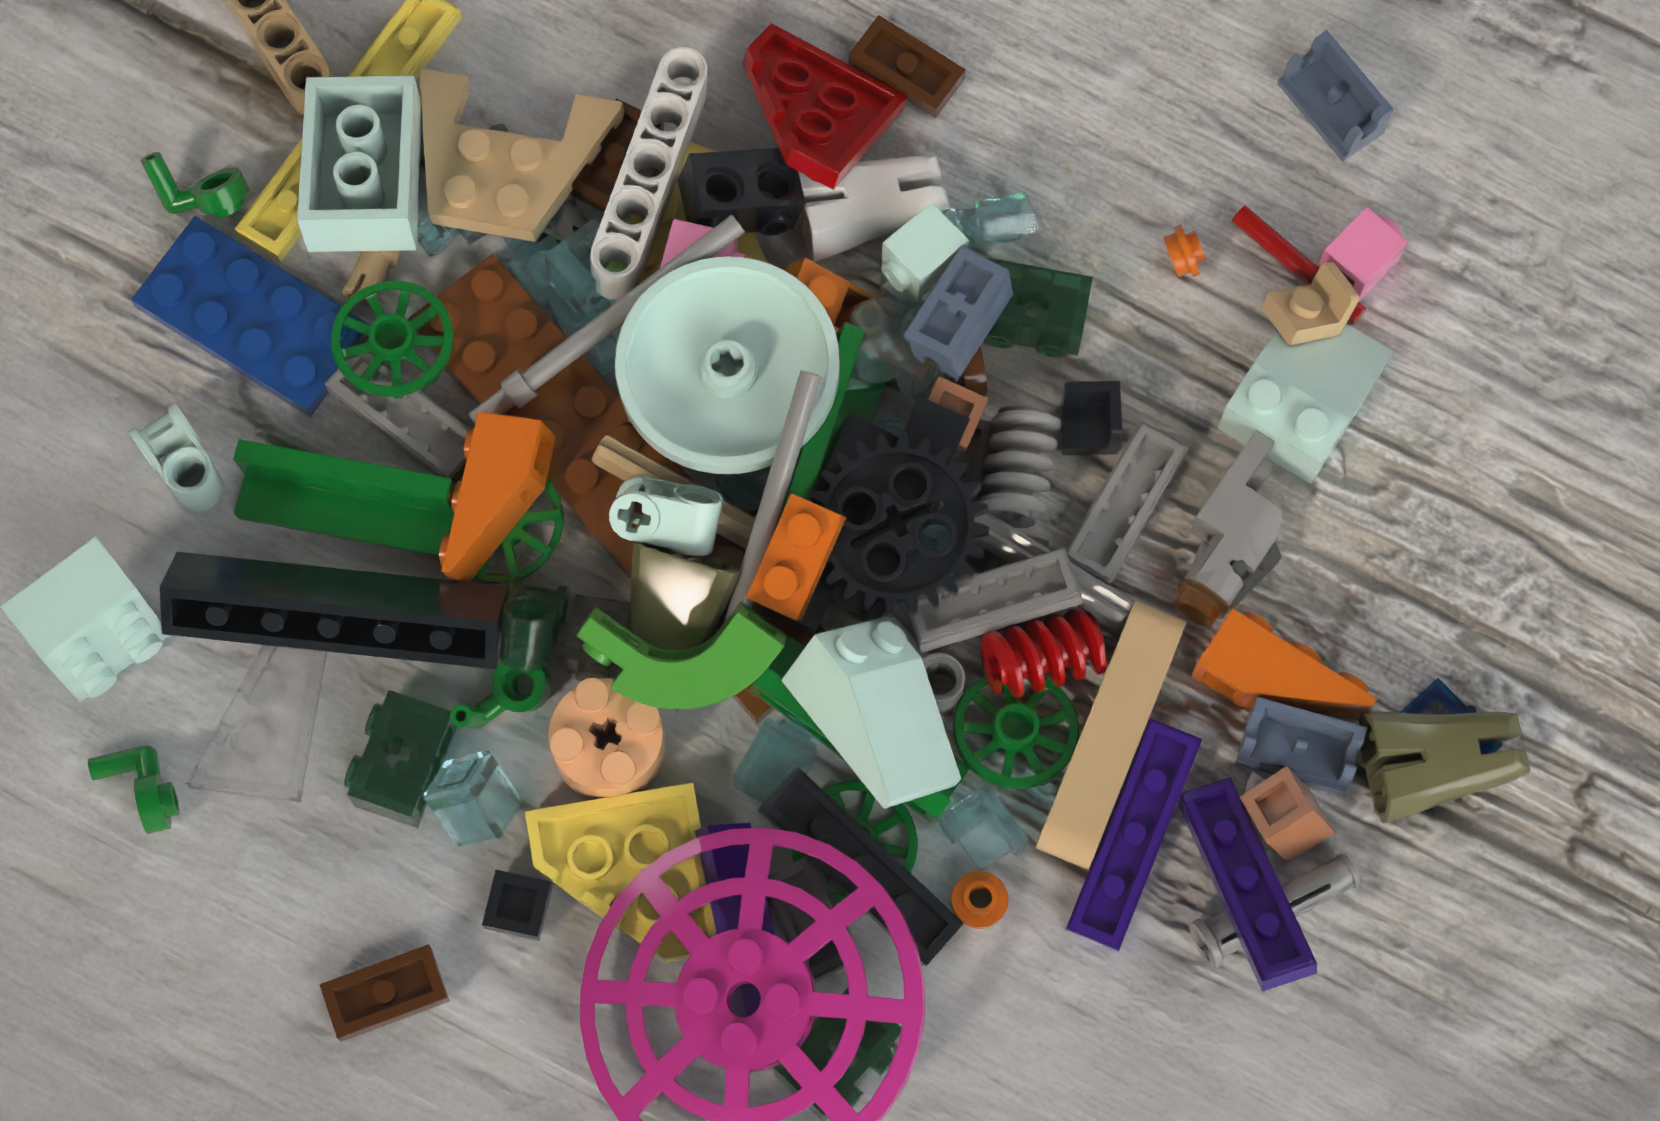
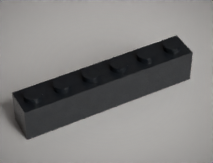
[160,552,508,669]

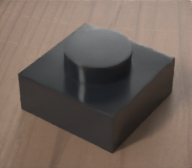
[482,870,553,941]

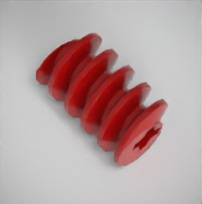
[980,608,1107,698]

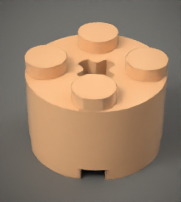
[548,678,666,800]

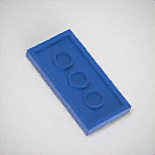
[131,216,371,417]

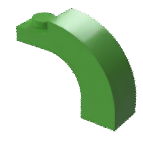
[577,601,786,710]

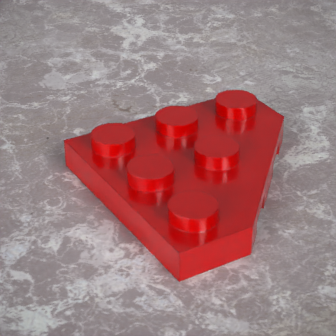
[742,23,908,190]

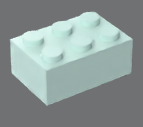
[297,76,422,252]
[0,536,169,702]

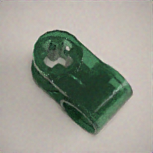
[500,578,569,671]

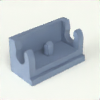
[1277,30,1394,162]
[904,246,1013,383]
[1235,697,1367,794]

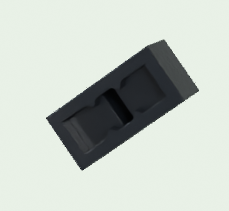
[678,148,806,236]

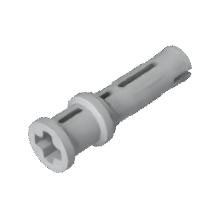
[1189,853,1360,969]

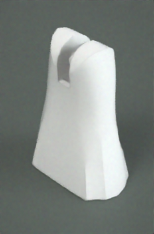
[798,156,951,262]

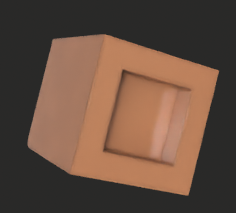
[926,376,988,452]
[1239,766,1335,862]

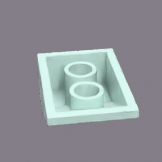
[1218,323,1395,484]
[781,616,961,809]

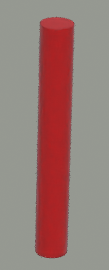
[1232,205,1367,324]

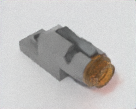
[1174,430,1282,627]

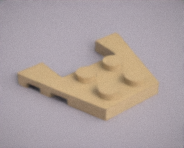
[420,68,624,242]

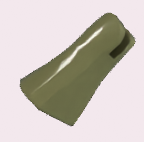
[628,541,741,711]
[1359,711,1530,823]

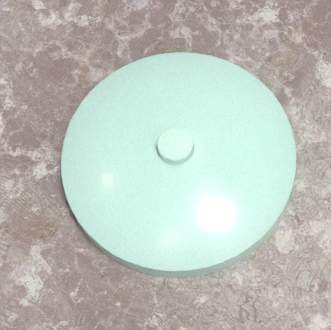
[615,256,840,474]

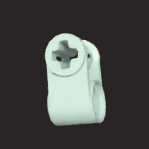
[128,402,223,512]
[609,475,723,556]

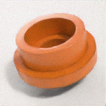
[1163,225,1207,277]
[951,871,1008,929]

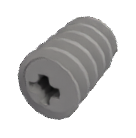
[977,406,1061,528]

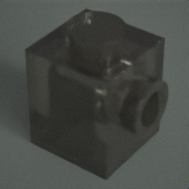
[557,594,630,682]

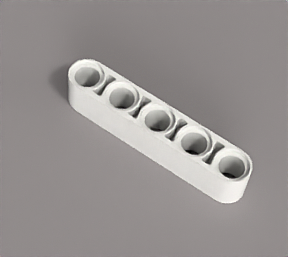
[590,47,708,300]

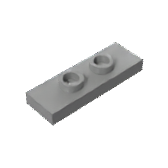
[325,353,469,483]
[1066,421,1189,586]
[905,547,1083,653]

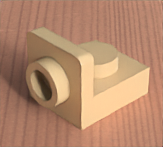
[1261,262,1359,346]

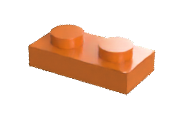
[746,493,846,621]

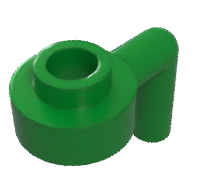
[141,152,250,217]
[450,656,552,728]
[88,745,180,834]

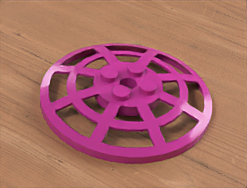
[580,828,926,1121]

